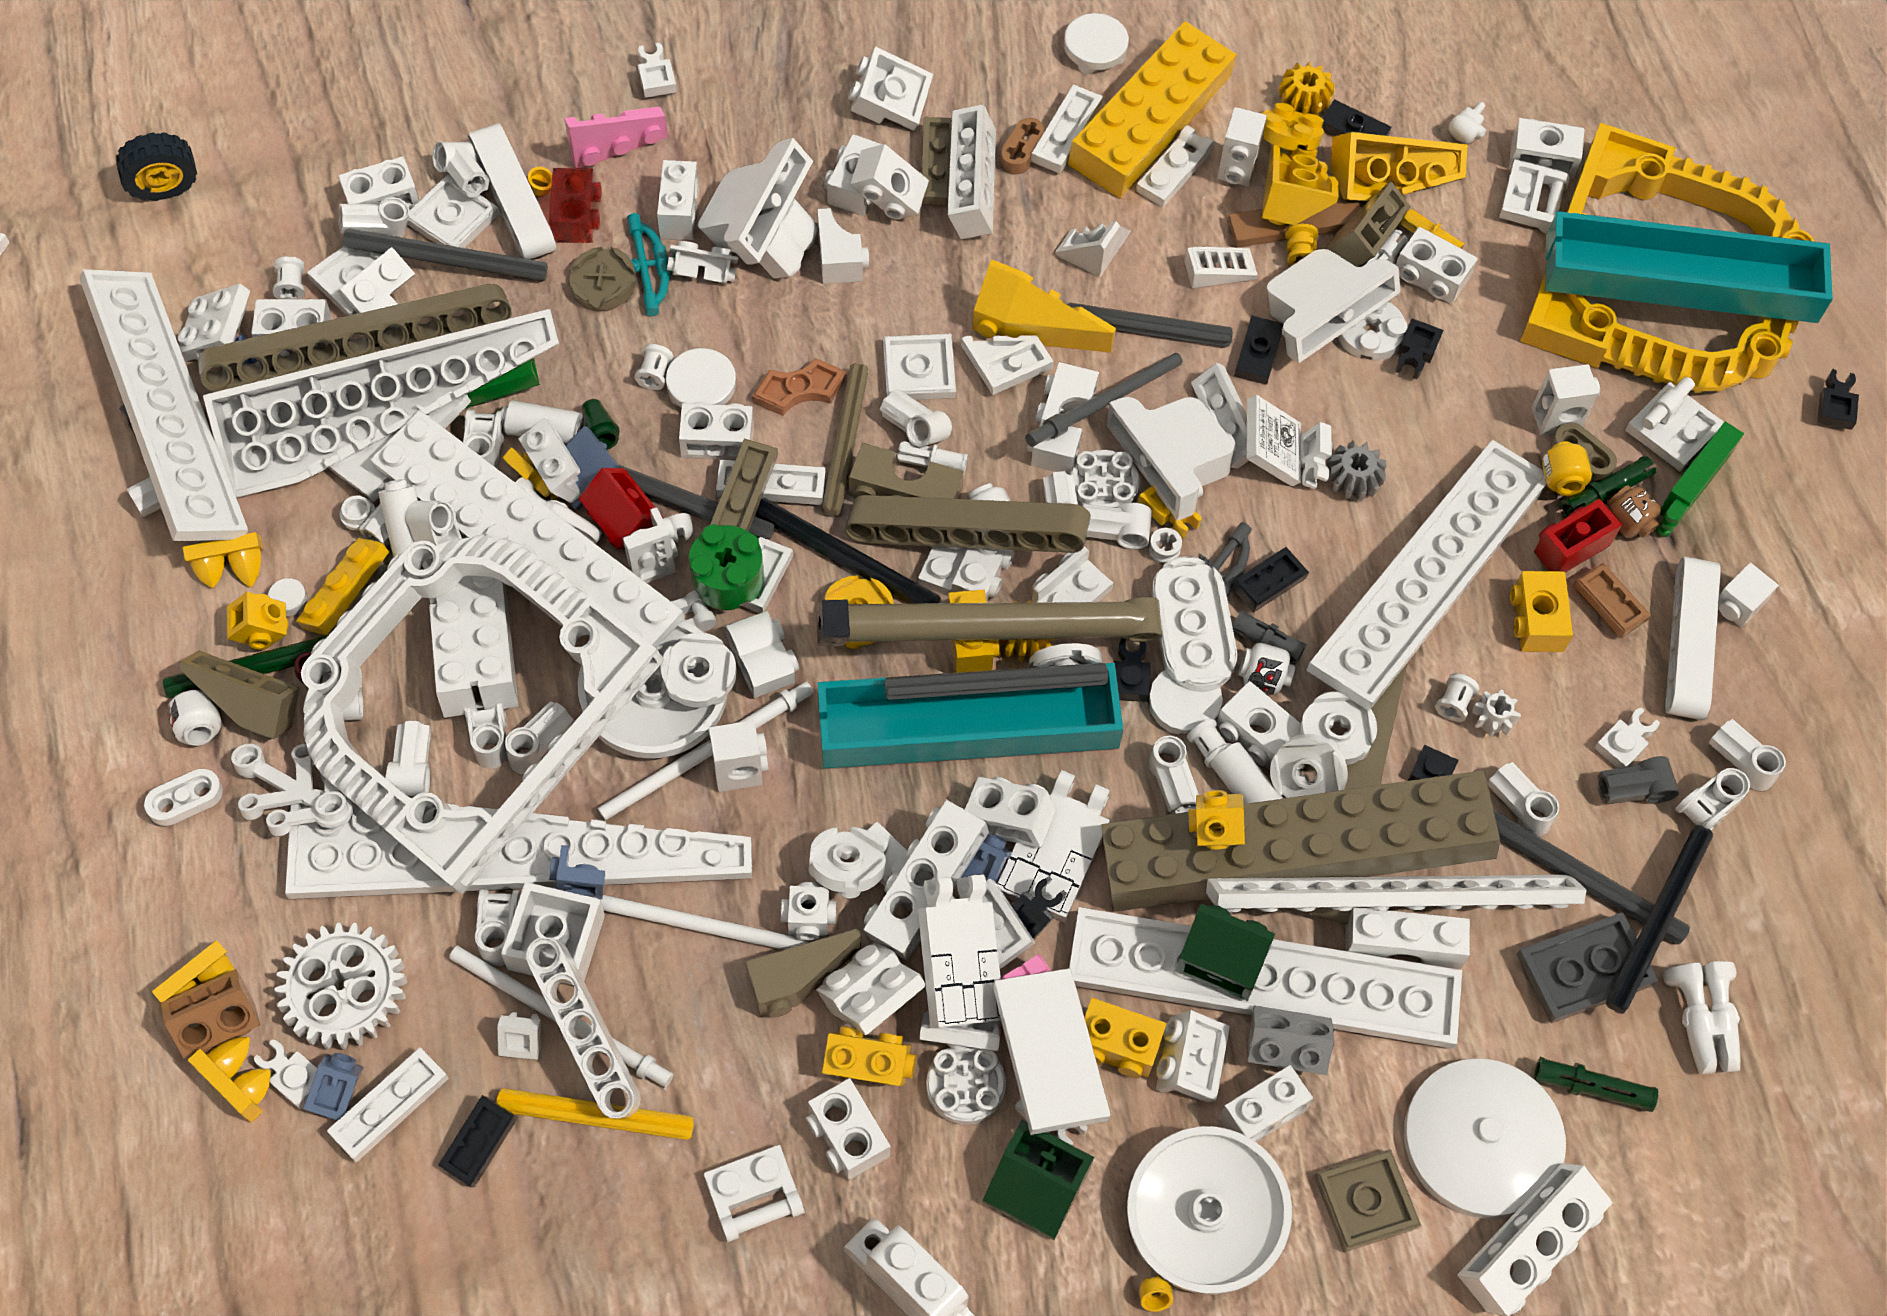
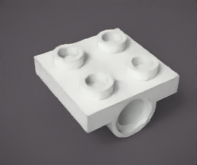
[178,283,250,367]

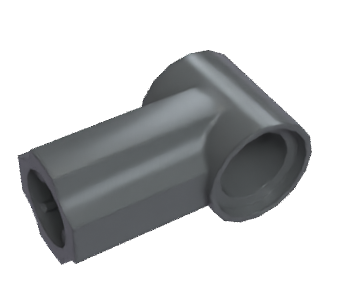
[1598,756,1679,805]

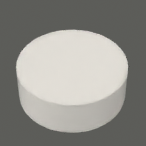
[268,578,308,616]

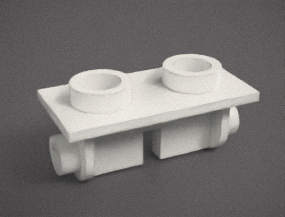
[667,241,738,284]

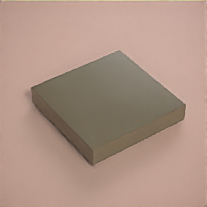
[1314,1149,1422,1253]

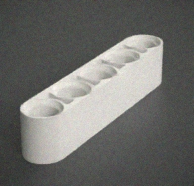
[468,123,557,259]
[1665,556,1720,721]
[526,937,641,1119]

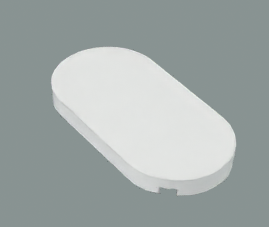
[1151,556,1237,692]

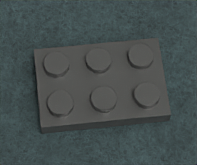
[1517,912,1659,1024]

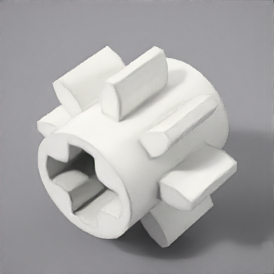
[1472,690,1521,737]

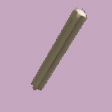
[822,363,868,517]

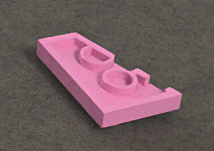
[564,107,668,170]

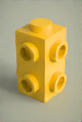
[822,1026,916,1086]

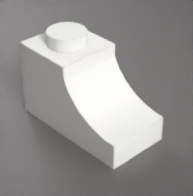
[817,208,869,284]

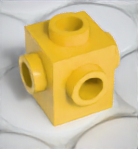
[226,591,288,650]
[1189,790,1245,850]

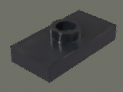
[1322,99,1392,136]
[1234,315,1284,385]
[1231,547,1309,613]
[438,1095,518,1188]

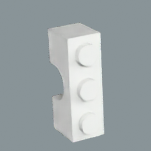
[1027,362,1099,475]
[1345,907,1470,970]

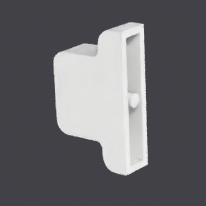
[698,138,813,265]
[1267,249,1400,363]
[1107,397,1236,521]
[844,1218,974,1316]

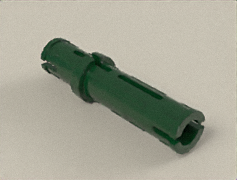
[1560,456,1656,518]
[1534,1057,1659,1112]

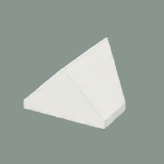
[1055,221,1131,277]

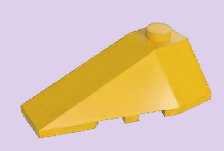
[1330,132,1468,202]
[1262,144,1339,225]
[972,260,1116,352]

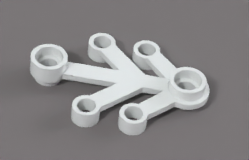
[231,744,353,836]

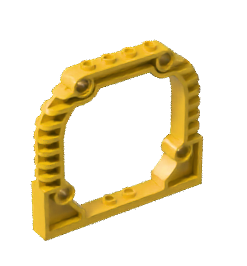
[1520,122,1815,393]

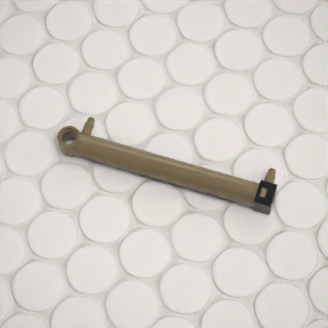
[816,597,1162,646]

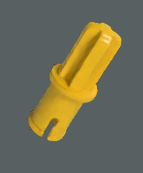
[1400,209,1465,249]

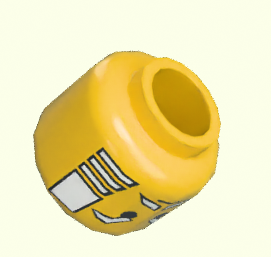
[1542,441,1592,496]

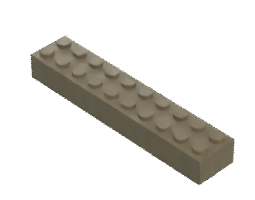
[1101,770,1500,912]

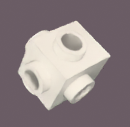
[781,882,836,941]

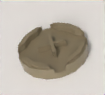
[568,247,637,311]

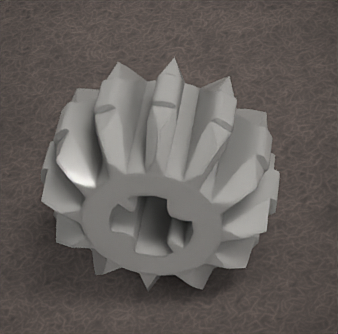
[1327,440,1387,502]

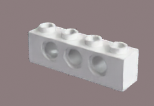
[948,104,996,239]
[864,799,989,962]
[1457,1163,1613,1316]

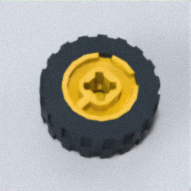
[116,132,197,201]

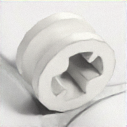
[1149,528,1182,564]

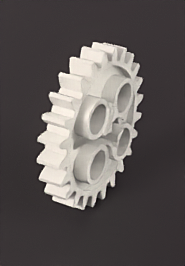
[275,922,407,1050]

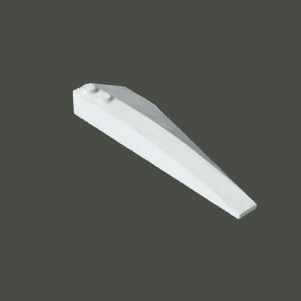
[203,309,560,498]

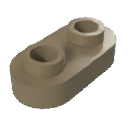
[1552,423,1617,482]

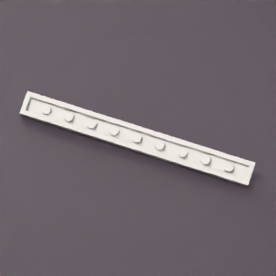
[1206,875,1587,913]

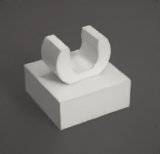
[497,1012,541,1060]

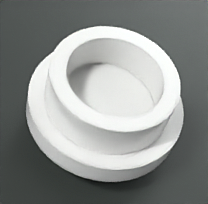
[339,496,375,531]

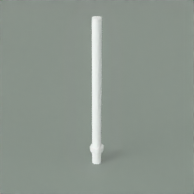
[597,681,814,821]
[600,895,809,950]
[449,946,674,1088]

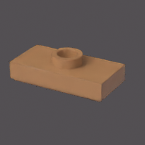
[1574,563,1651,638]

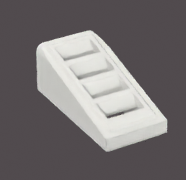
[1184,247,1258,288]

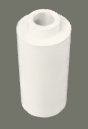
[501,400,583,446]
[378,479,418,558]
[1210,742,1283,804]

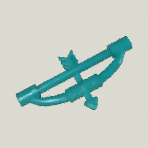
[627,213,676,316]

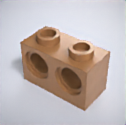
[160,969,260,1060]

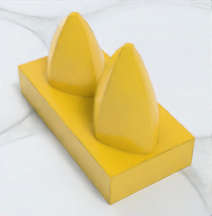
[182,532,264,588]
[151,940,234,1003]
[188,1036,271,1123]

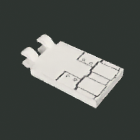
[997,770,1110,923]
[918,875,1001,1028]

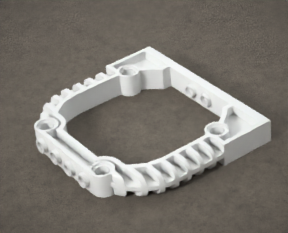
[301,535,664,894]

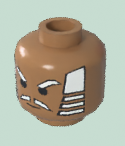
[1607,485,1661,538]

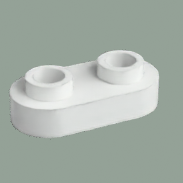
[144,769,223,826]

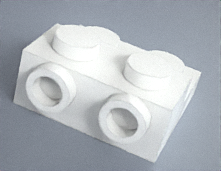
[848,46,933,131]
[918,546,1016,602]
[816,941,926,1035]

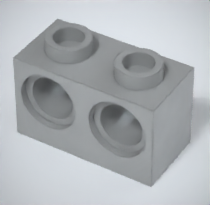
[1247,1005,1334,1075]

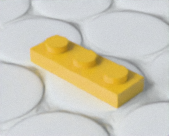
[296,538,390,636]

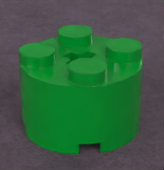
[689,524,765,610]

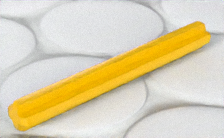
[496,1088,694,1140]

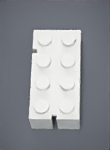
[429,576,519,718]

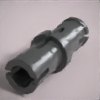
[1232,610,1307,665]

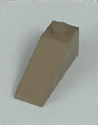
[1325,181,1411,267]
[179,651,300,739]
[746,928,861,1017]

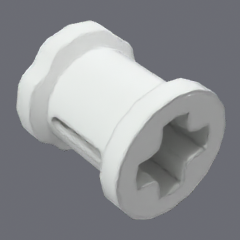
[273,256,305,299]
[634,344,674,390]
[1435,673,1480,722]
[1187,718,1231,768]

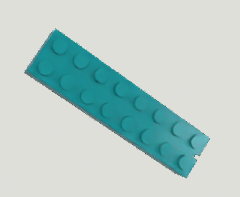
[1545,211,1833,323]
[817,663,1123,769]

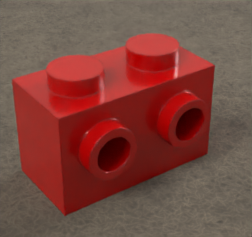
[578,468,664,549]
[1534,498,1622,573]

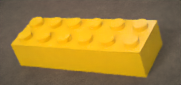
[1067,21,1237,199]

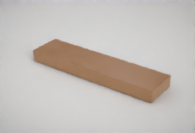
[1227,197,1361,248]

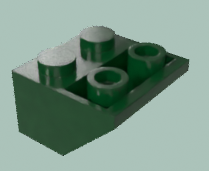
[1175,904,1275,1001]
[982,1119,1094,1240]

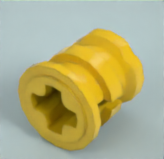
[1285,224,1318,266]

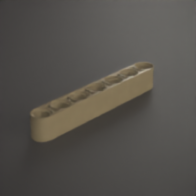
[845,495,1091,553]

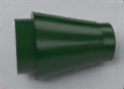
[581,399,620,450]

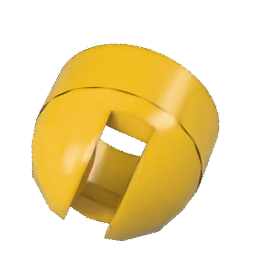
[527,167,554,197]
[1139,1275,1174,1312]

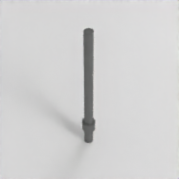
[1025,353,1183,447]

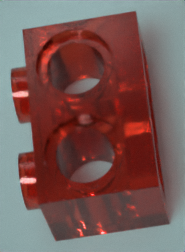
[549,168,602,243]

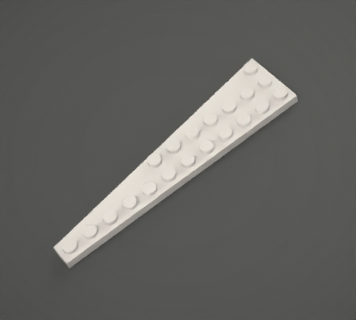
[285,789,752,899]

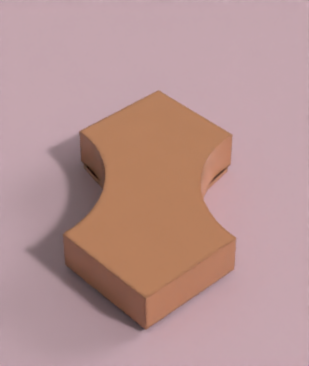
[752,358,846,416]

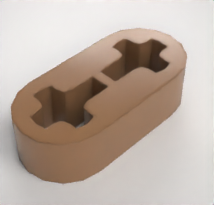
[1001,118,1045,175]

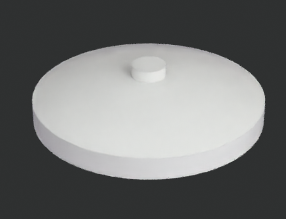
[578,621,728,759]
[1404,1058,1566,1219]
[1127,1126,1292,1295]

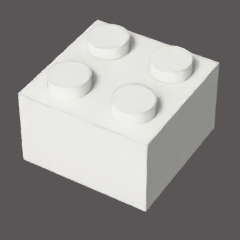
[501,882,605,985]

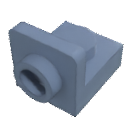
[961,833,1012,883]
[549,845,605,899]
[303,1053,364,1120]

